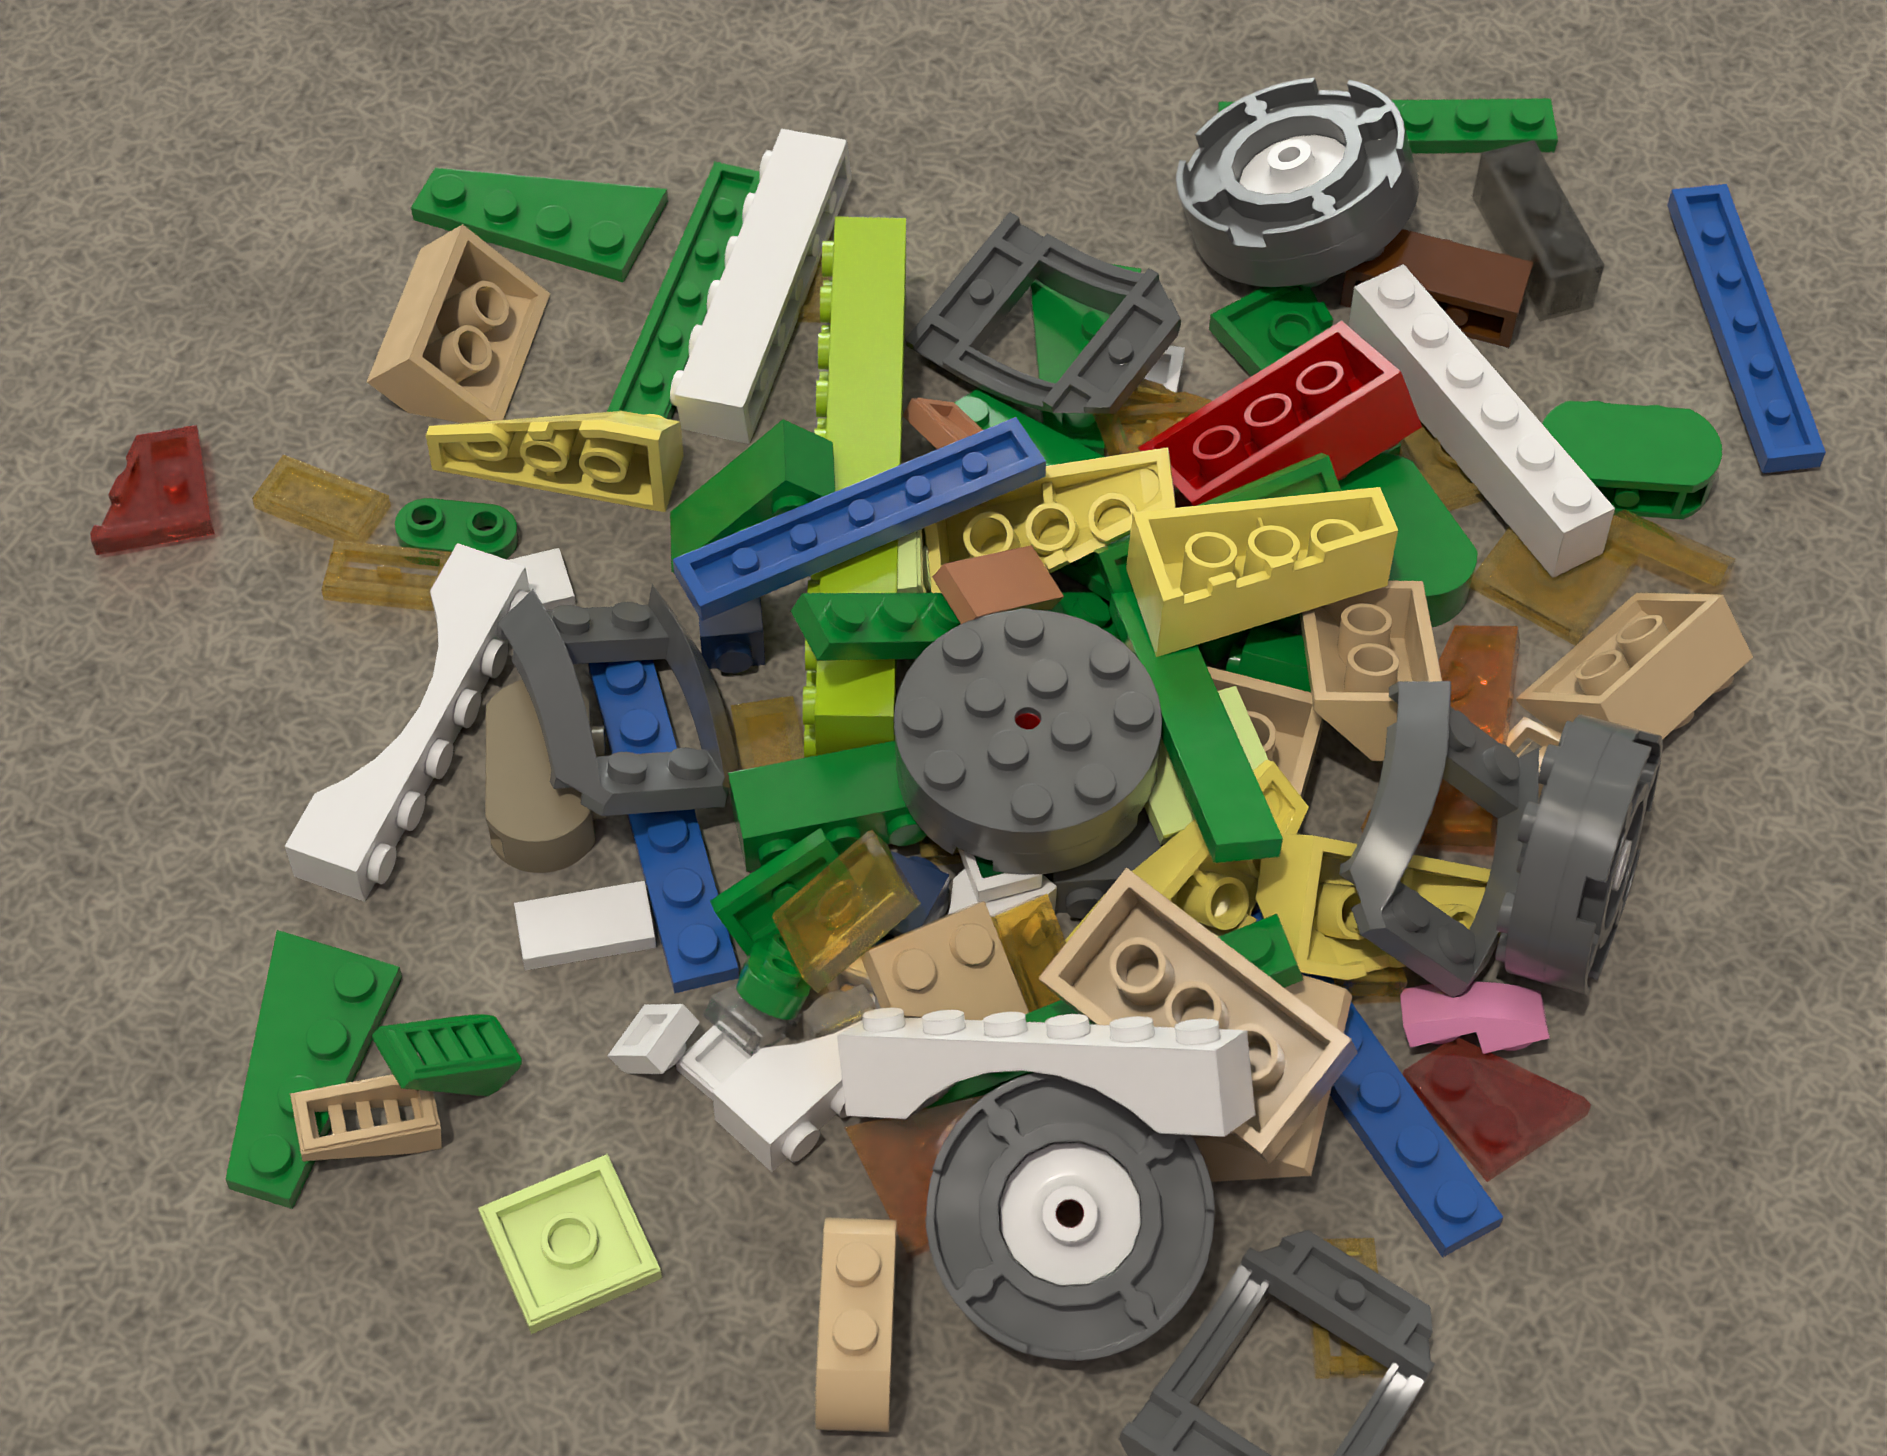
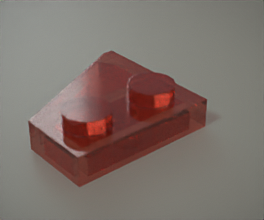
[90,425,215,555]
[1403,1038,1591,1182]

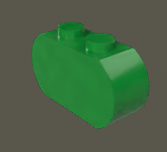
[1542,401,1722,520]
[1338,453,1478,627]

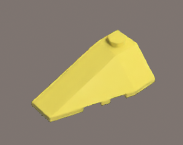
[426,411,684,512]
[925,447,1176,593]
[1062,760,1309,945]
[1256,833,1499,980]

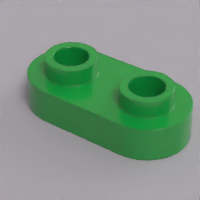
[395,498,519,561]
[736,934,815,1020]

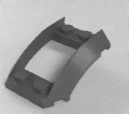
[905,212,1181,414]
[496,584,738,816]
[1340,681,1539,998]
[1119,1230,1435,1456]

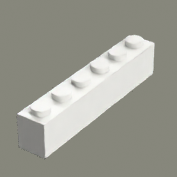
[670,129,852,444]
[1349,264,1615,578]

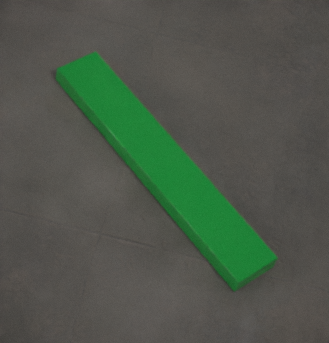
[607,161,760,420]
[1109,592,1283,863]

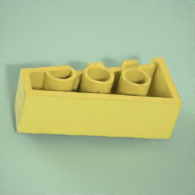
[1126,487,1398,657]

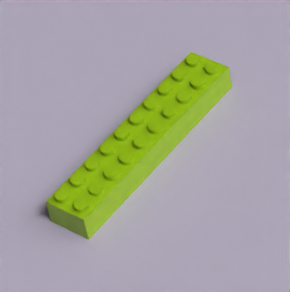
[802,217,906,758]

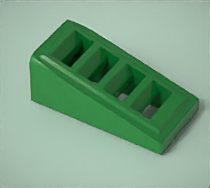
[371,1014,522,1096]

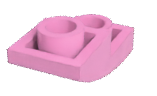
[1400,981,1550,1054]

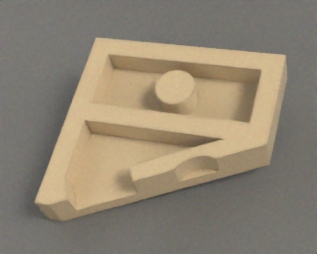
[859,901,1029,1020]

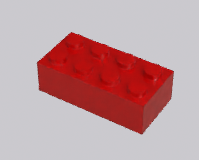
[1138,321,1422,508]

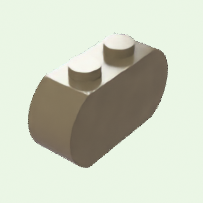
[485,680,607,873]

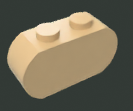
[815,1218,897,1432]

